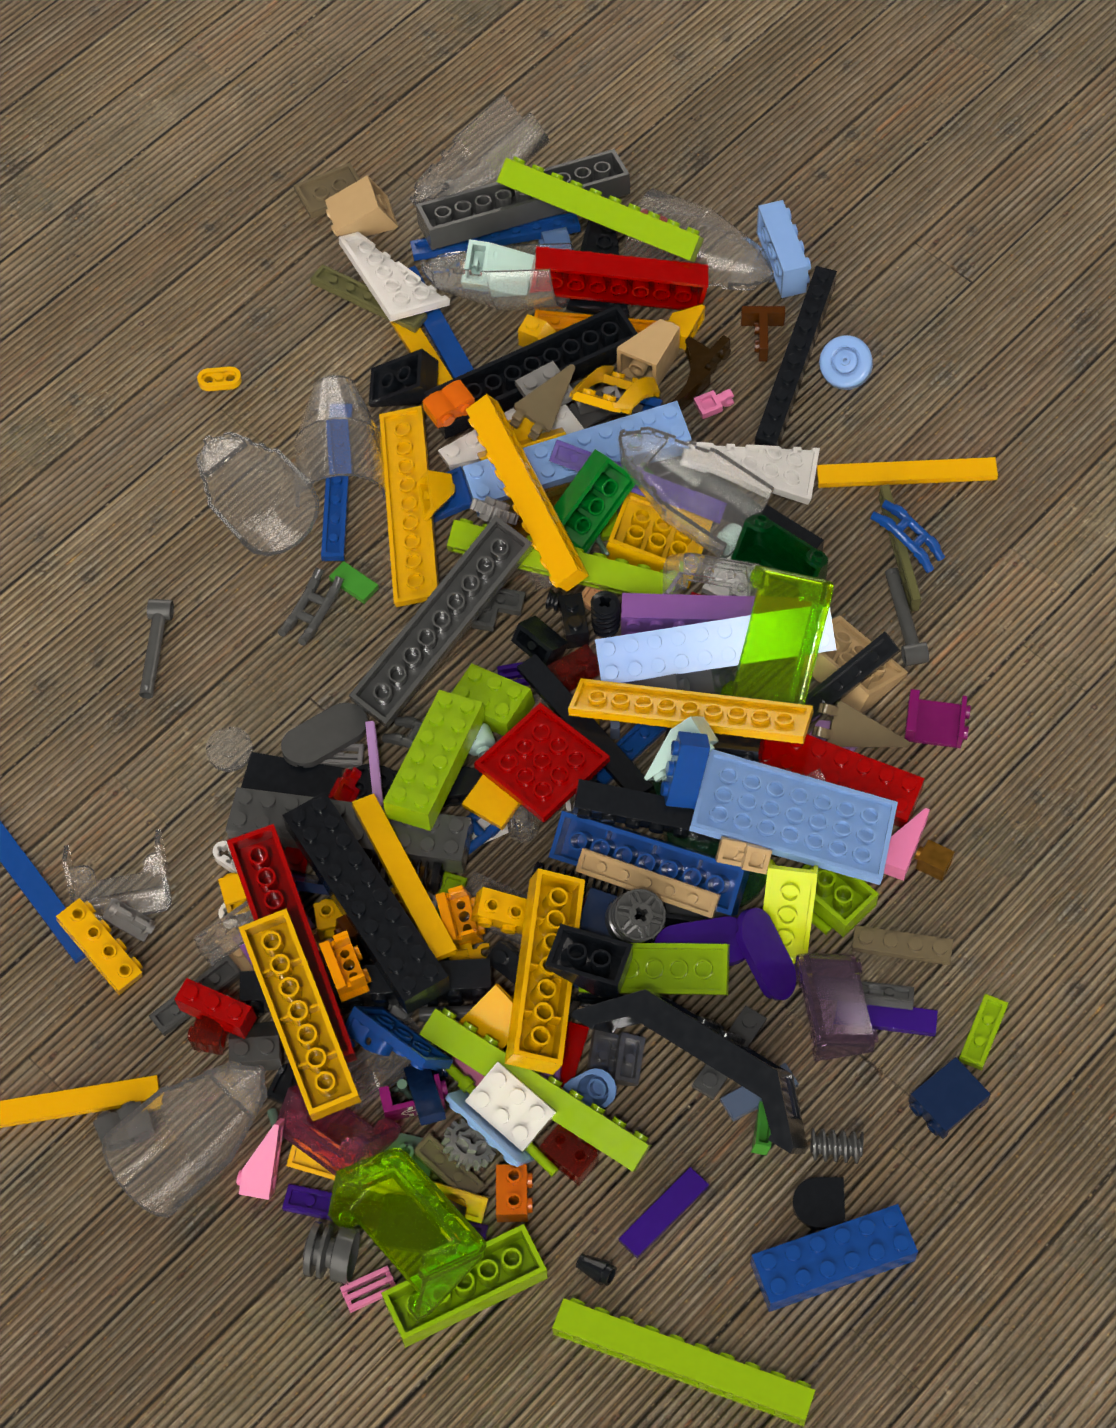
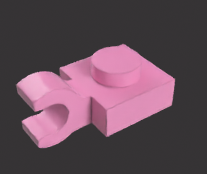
[694,389,734,419]

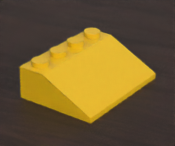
[604,492,713,589]

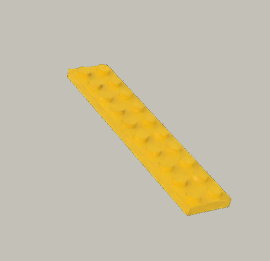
[379,405,439,607]
[568,678,813,744]

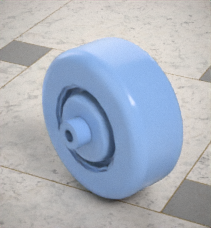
[819,335,873,390]

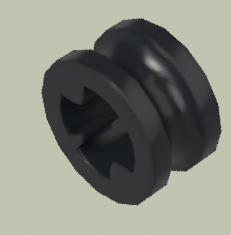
[546,589,562,612]

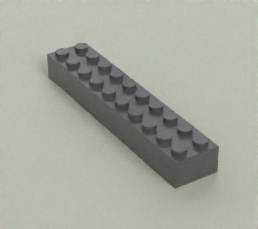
[416,149,630,250]
[349,515,532,729]
[226,787,473,874]

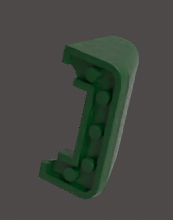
[729,514,828,606]

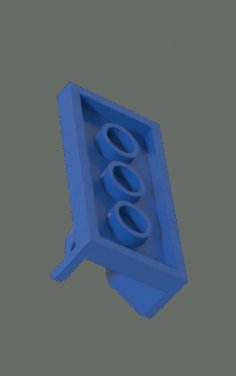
[345,1006,453,1070]

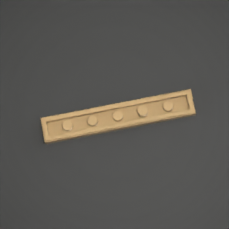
[575,848,721,918]

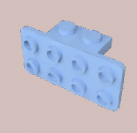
[445,1089,534,1167]

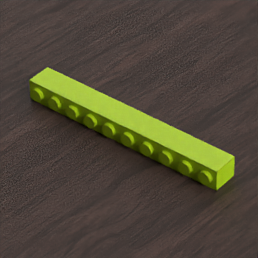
[496,156,704,263]
[447,518,677,595]
[419,1007,652,1172]
[552,1298,815,1427]

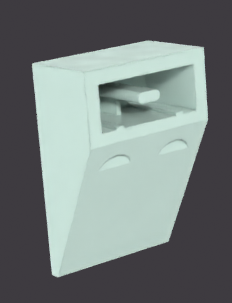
[462,239,534,298]
[644,716,719,782]

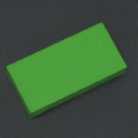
[329,561,379,604]

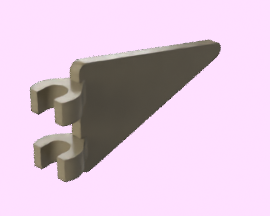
[510,364,575,441]
[811,701,910,748]

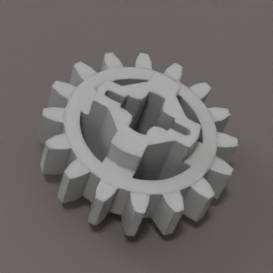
[470,496,519,525]
[441,1118,497,1171]

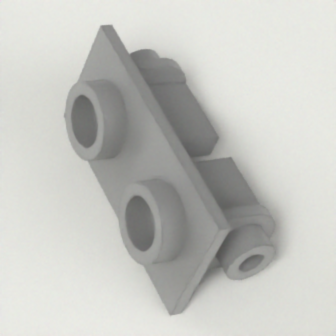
[102,898,155,942]

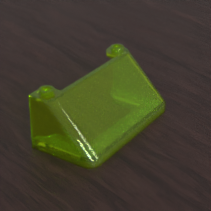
[721,565,834,705]
[328,1148,486,1321]

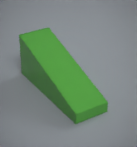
[751,1101,771,1156]

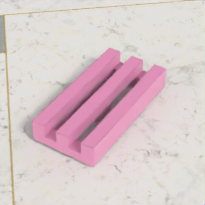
[340,1265,396,1313]

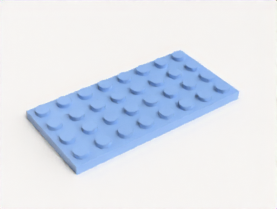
[689,750,898,885]

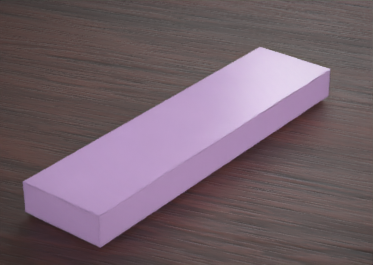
[365,721,384,806]

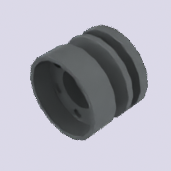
[605,889,665,943]
[303,1221,360,1285]

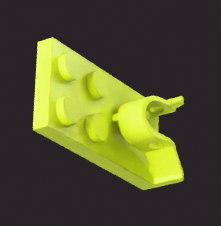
[763,859,818,965]

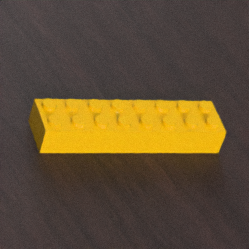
[505,868,585,1075]
[238,909,361,1121]

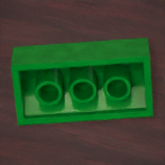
[553,449,638,553]

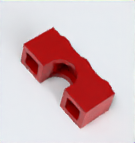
[174,978,257,1039]

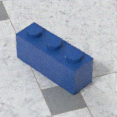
[661,731,710,809]

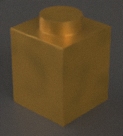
[914,839,955,881]

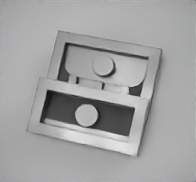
[586,1030,645,1086]

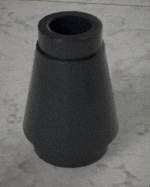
[576,1254,617,1286]

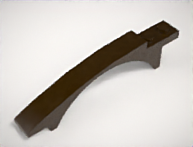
[609,335,731,421]

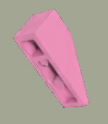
[884,808,930,881]
[236,1118,285,1200]

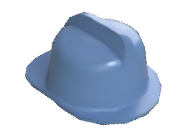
[563,1068,617,1108]

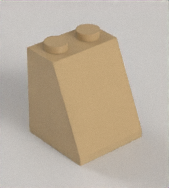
[325,175,398,237]
[617,319,680,387]

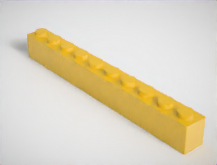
[466,394,589,592]

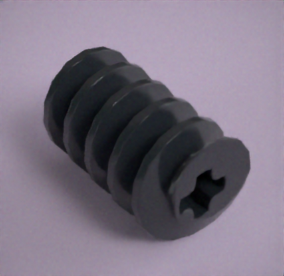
[591,591,620,638]

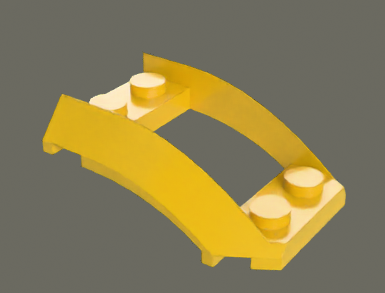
[569,365,660,415]

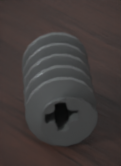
[810,1128,864,1164]

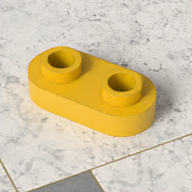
[197,367,242,391]

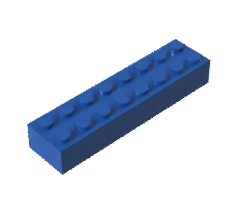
[549,811,750,916]

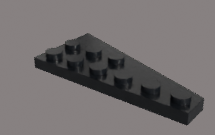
[566,220,630,318]

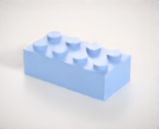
[756,200,811,298]

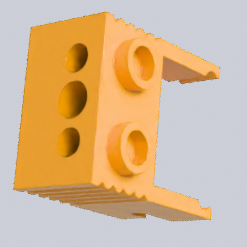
[435,885,486,946]
[319,930,372,1002]

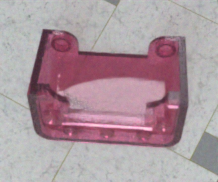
[277,1084,402,1181]

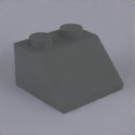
[229,1021,283,1074]

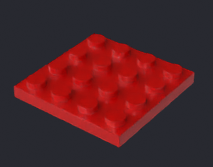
[474,703,610,823]

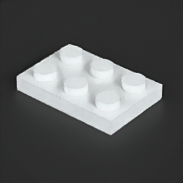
[465,1062,556,1152]

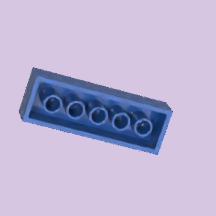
[750,1204,918,1312]

